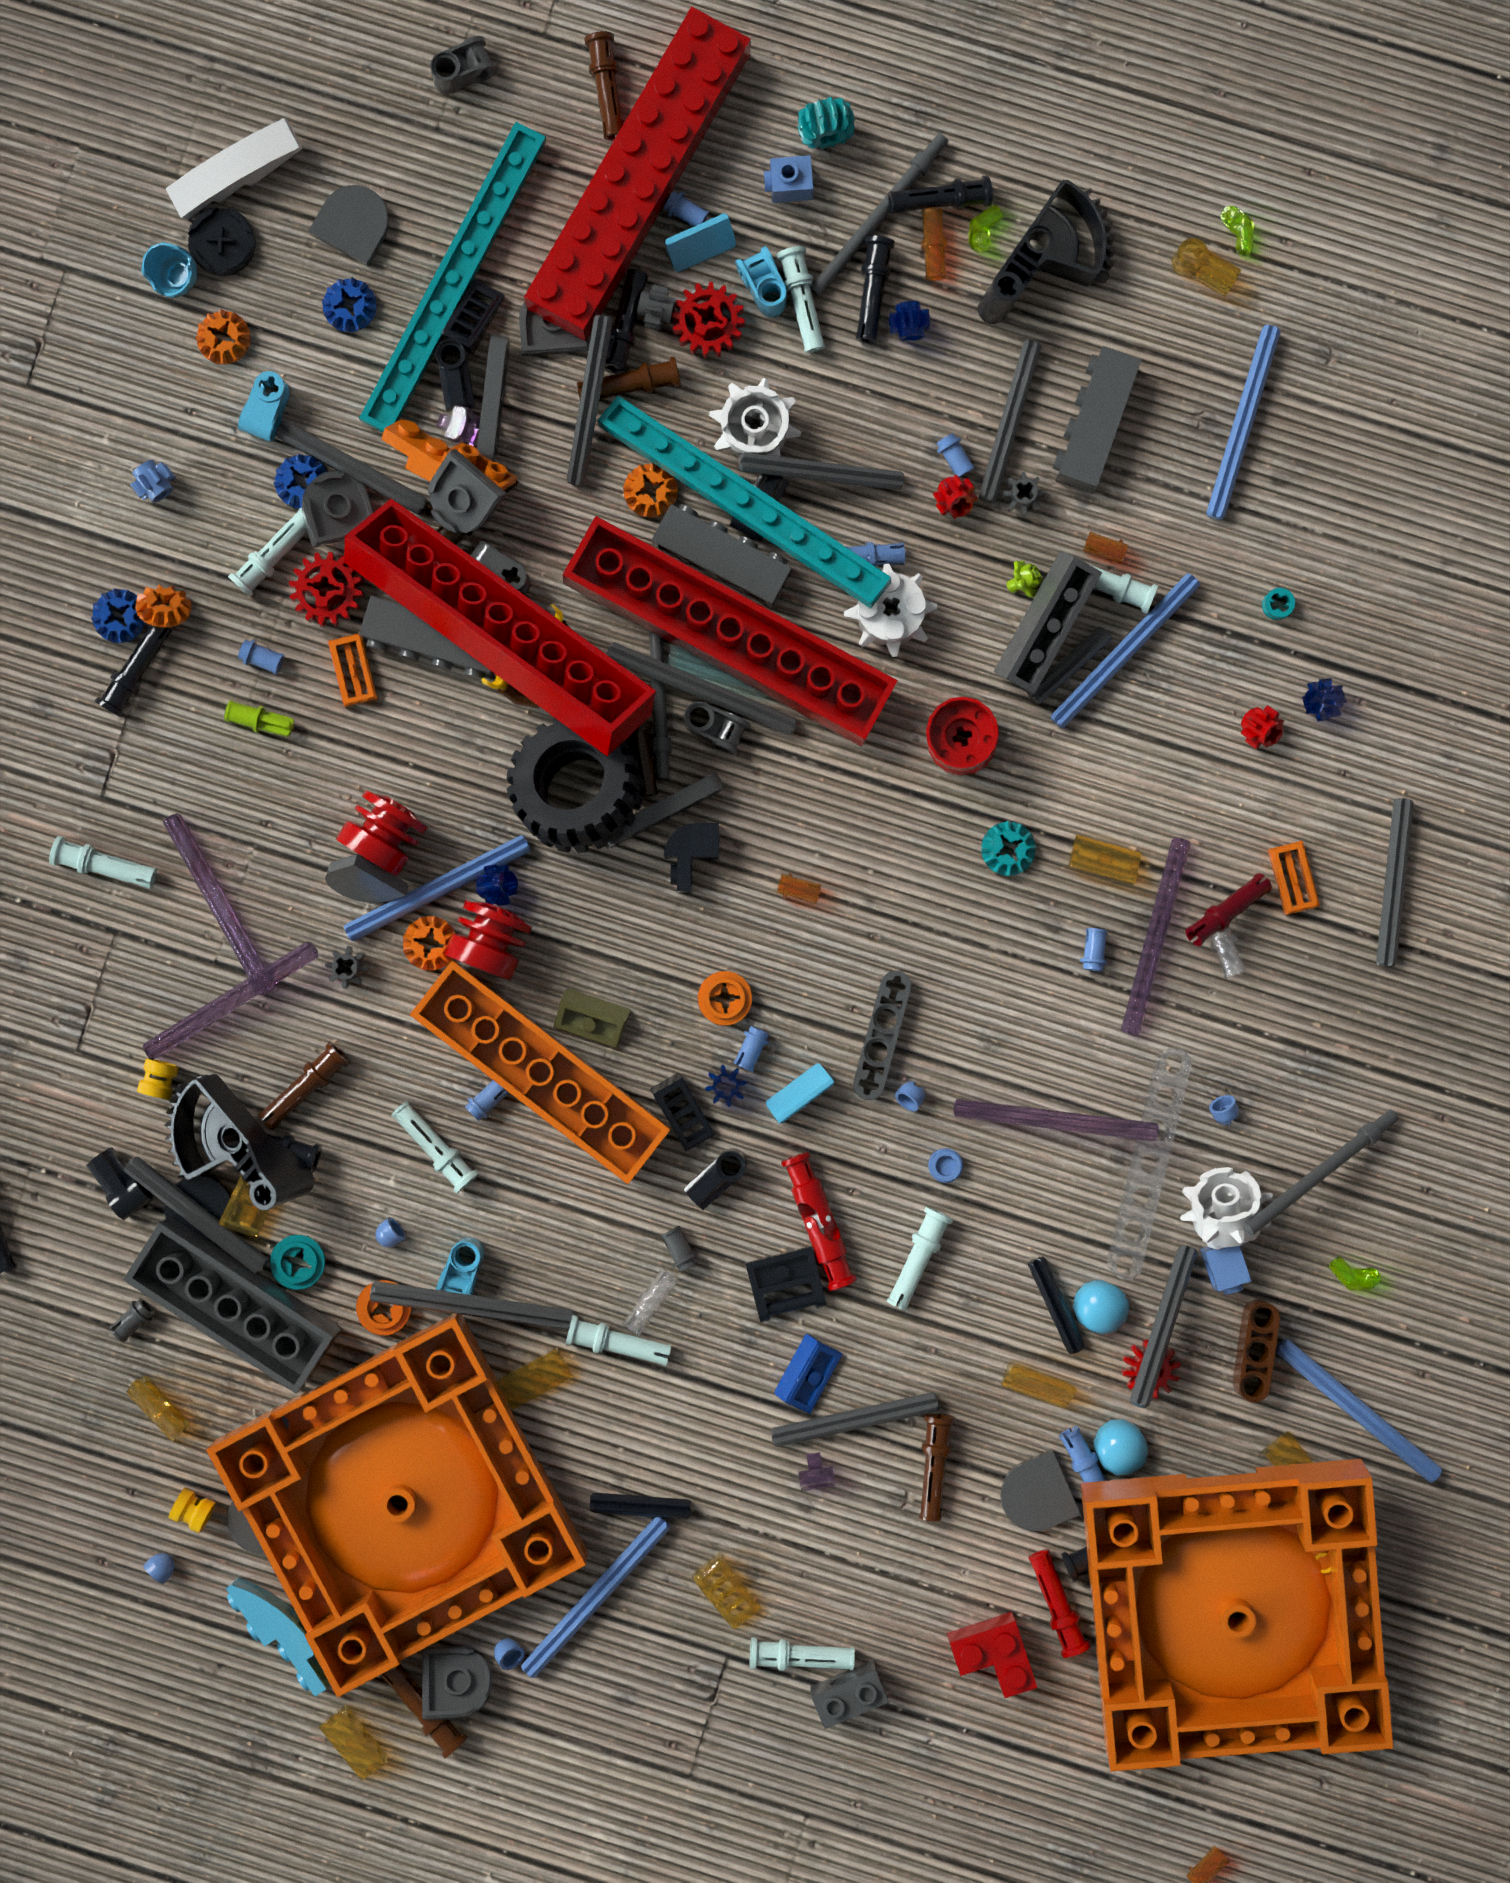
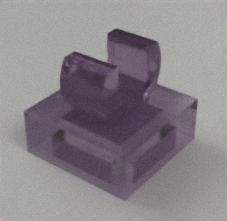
[436,405,480,446]
[798,1452,835,1492]

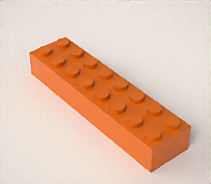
[410,960,672,1184]

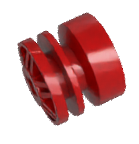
[926,696,999,776]
[336,790,428,877]
[444,900,533,981]

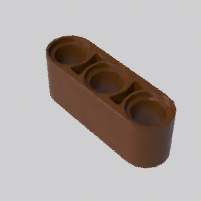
[1233,1299,1280,1402]

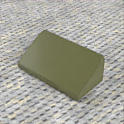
[553,989,630,1049]

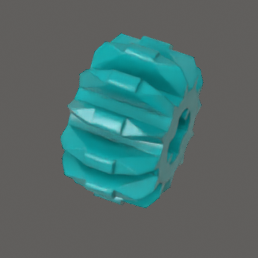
[797,97,855,150]

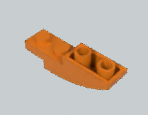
[381,418,518,490]

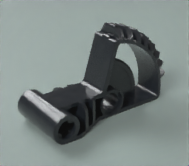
[978,180,1115,324]
[164,1074,314,1210]

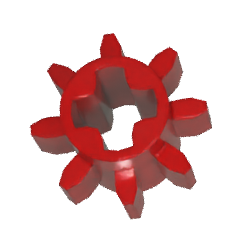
[933,474,978,519]
[1241,705,1284,749]

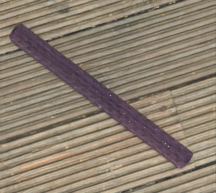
[163,813,275,996]
[1121,837,1191,1036]
[143,942,319,1059]
[953,1099,1159,1141]

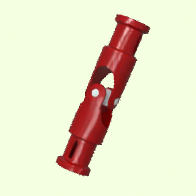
[781,1151,857,1291]

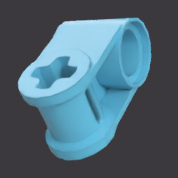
[735,246,787,317]
[238,371,290,442]
[436,1237,485,1295]

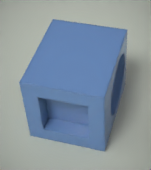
[1200,1246,1251,1295]

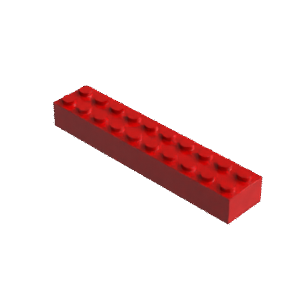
[524,6,751,341]
[344,498,656,757]
[562,516,898,747]

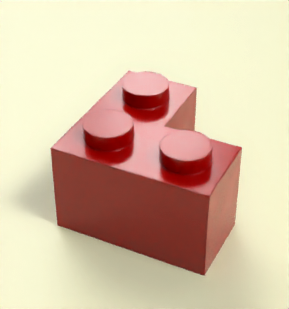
[947,1612,1038,1698]

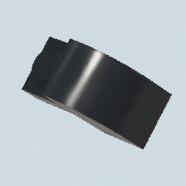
[664,823,720,893]

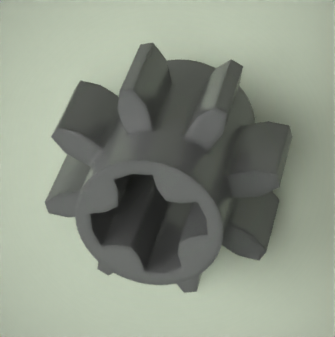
[637,284,676,330]
[1002,472,1045,517]
[325,946,370,989]

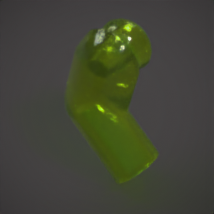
[968,204,1004,252]
[1221,205,1254,255]
[1327,1256,1381,1290]

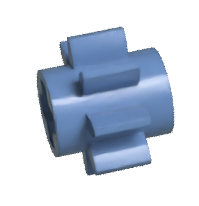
[130,460,176,503]

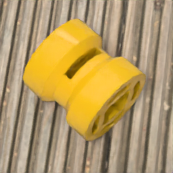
[137,1058,179,1100]
[168,1487,216,1534]

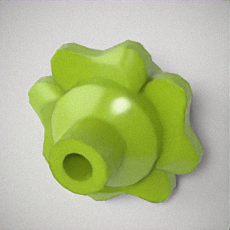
[1006,560,1043,598]

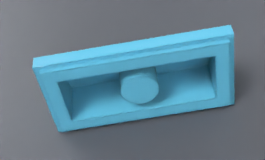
[665,213,736,272]
[766,1063,834,1124]

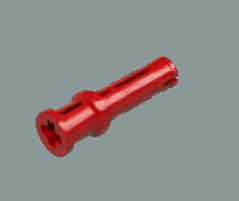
[1028,1549,1091,1658]

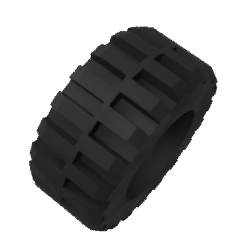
[506,718,644,853]

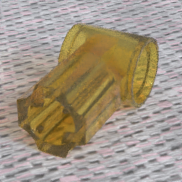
[1171,238,1241,297]

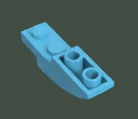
[226,1578,330,1697]

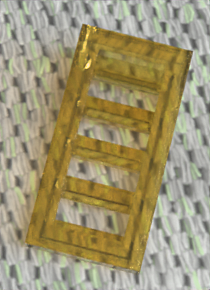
[692,1553,761,1630]

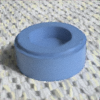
[928,1148,963,1183]

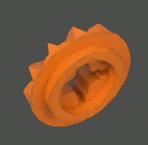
[195,309,251,365]
[623,463,677,518]
[135,584,191,628]
[403,916,456,970]
[698,971,752,1026]
[356,1280,412,1335]

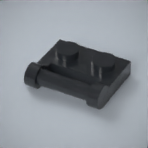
[745,1246,827,1323]

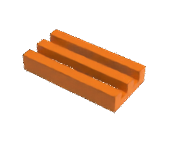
[328,633,378,708]
[1268,840,1320,915]

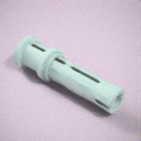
[776,246,826,353]
[228,508,307,598]
[1089,564,1158,614]
[49,836,157,889]
[391,1101,480,1194]
[887,1206,954,1311]
[565,1315,671,1367]
[749,1637,855,1671]

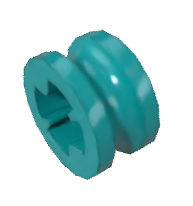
[1262,588,1295,620]

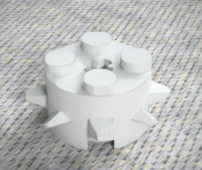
[709,378,801,458]
[844,564,937,657]
[1180,1167,1273,1250]

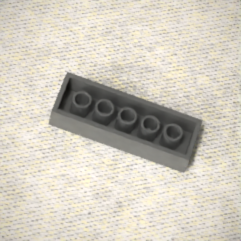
[123,1216,342,1394]

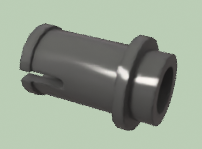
[660,1226,698,1272]
[109,1299,154,1342]

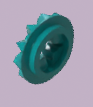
[981,821,1036,876]
[270,1234,326,1290]

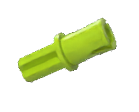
[224,700,294,737]

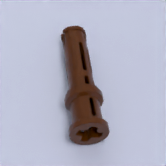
[584,31,623,141]
[577,356,681,399]
[258,1041,351,1130]
[919,1413,955,1522]
[381,1664,468,1759]

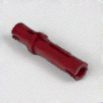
[1185,873,1272,946]

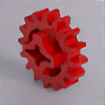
[671,281,745,358]
[289,552,364,627]

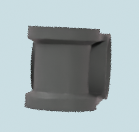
[430,36,498,94]
[471,541,530,595]
[684,701,751,755]

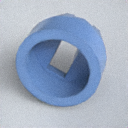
[895,1081,925,1112]
[1209,1095,1240,1125]
[375,1217,406,1248]
[143,1553,174,1584]
[494,1638,524,1670]

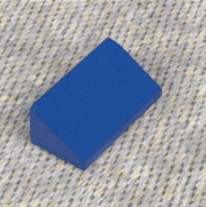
[774,1334,843,1414]

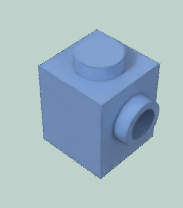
[764,155,813,203]

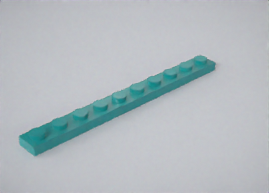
[359,122,547,433]
[597,396,891,609]

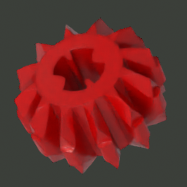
[1121,1339,1181,1399]

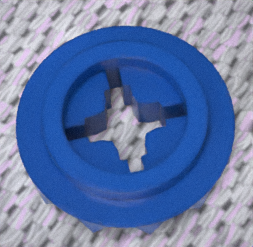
[322,277,377,332]
[273,453,327,509]
[91,588,146,643]

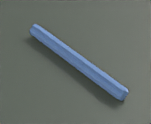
[1206,325,1281,520]
[1050,573,1200,729]
[344,835,531,941]
[1275,1338,1442,1483]
[521,1517,670,1678]

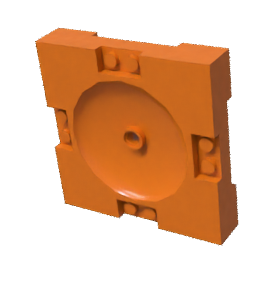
[206,1314,588,1698]
[1081,1459,1393,1772]

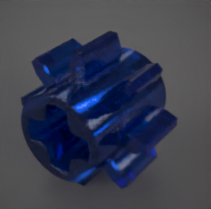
[889,301,931,342]
[1302,678,1347,721]
[476,864,518,906]
[705,1064,747,1107]

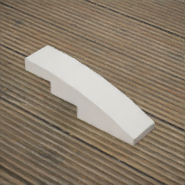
[165,118,303,220]

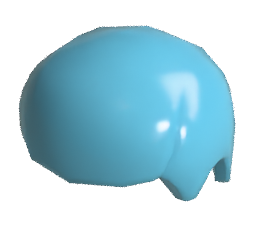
[141,242,197,298]
[1073,1280,1130,1335]
[1093,1419,1148,1476]

